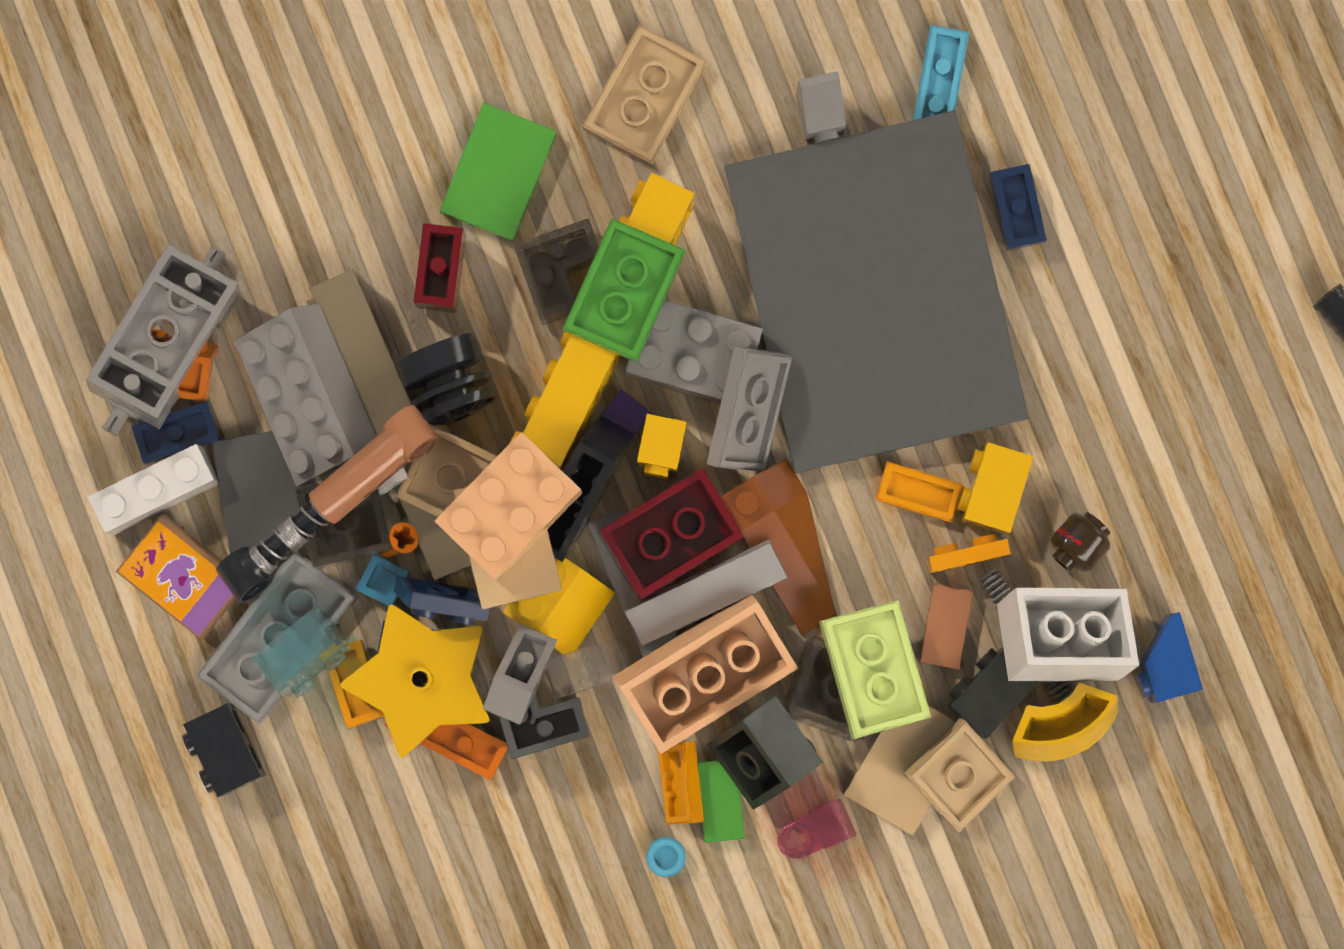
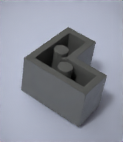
[489,680,591,759]

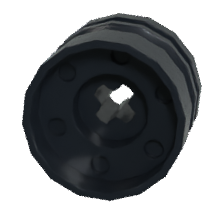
[395,333,498,426]

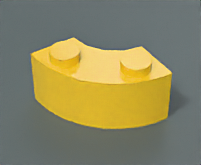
[1013,683,1118,762]

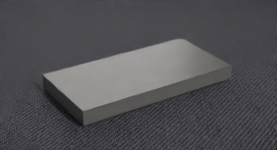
[196,550,358,724]

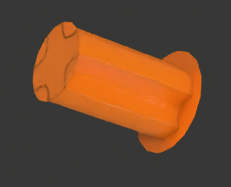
[377,522,419,558]

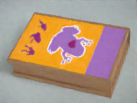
[115,514,236,639]

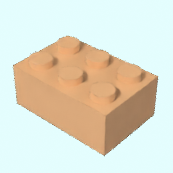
[435,432,582,581]

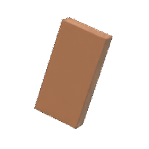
[919,584,973,670]

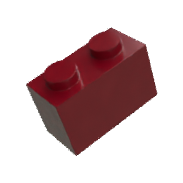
[413,223,466,313]

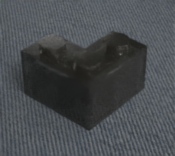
[513,218,599,326]

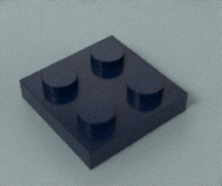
[393,575,490,625]

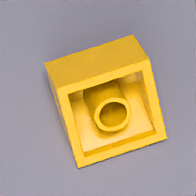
[503,558,615,659]

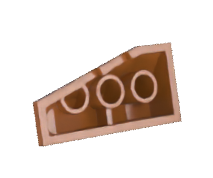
[720,459,836,635]

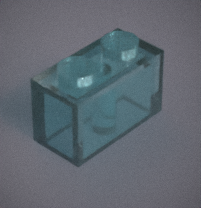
[252,607,352,698]

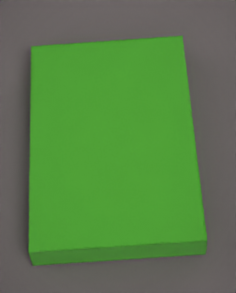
[439,102,557,242]
[563,218,686,363]

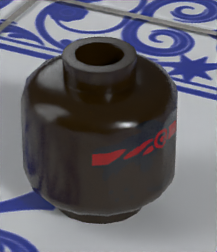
[1051,512,1110,572]

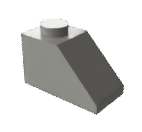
[796,71,846,144]
[483,624,557,725]

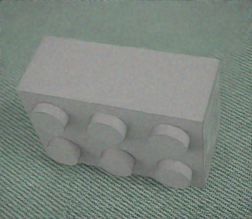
[625,300,763,404]

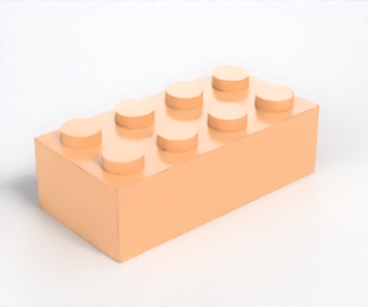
[613,595,798,754]

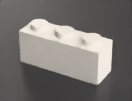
[88,444,219,535]

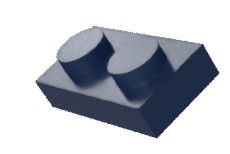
[989,164,1047,251]
[131,401,221,465]

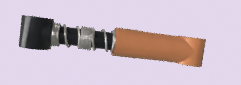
[216,405,440,603]

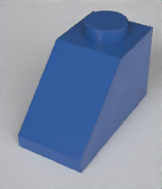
[1136,612,1203,703]

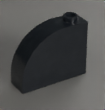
[548,416,636,562]

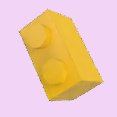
[637,414,687,480]
[957,442,1034,535]

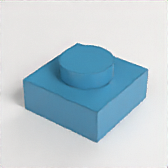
[355,554,410,606]

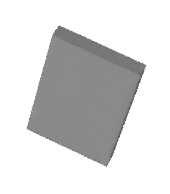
[706,346,792,472]

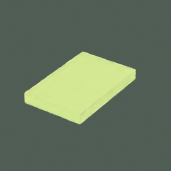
[819,600,932,739]

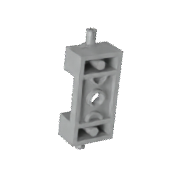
[86,244,240,436]

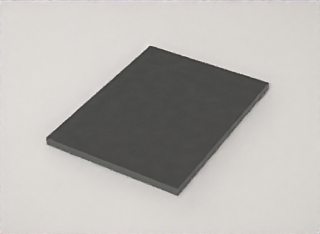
[724,110,1029,473]

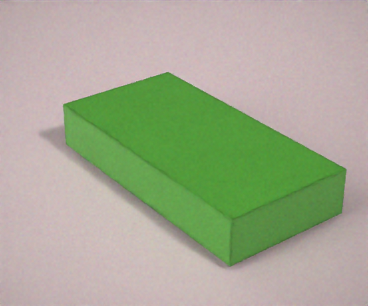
[697,760,745,843]

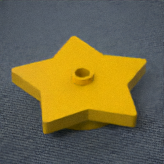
[340,605,490,758]

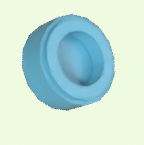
[646,836,686,877]

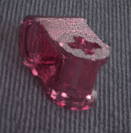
[777,798,857,859]

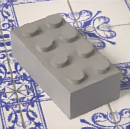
[234,303,376,487]

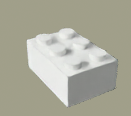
[997,588,1139,681]

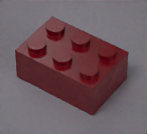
[597,468,744,600]

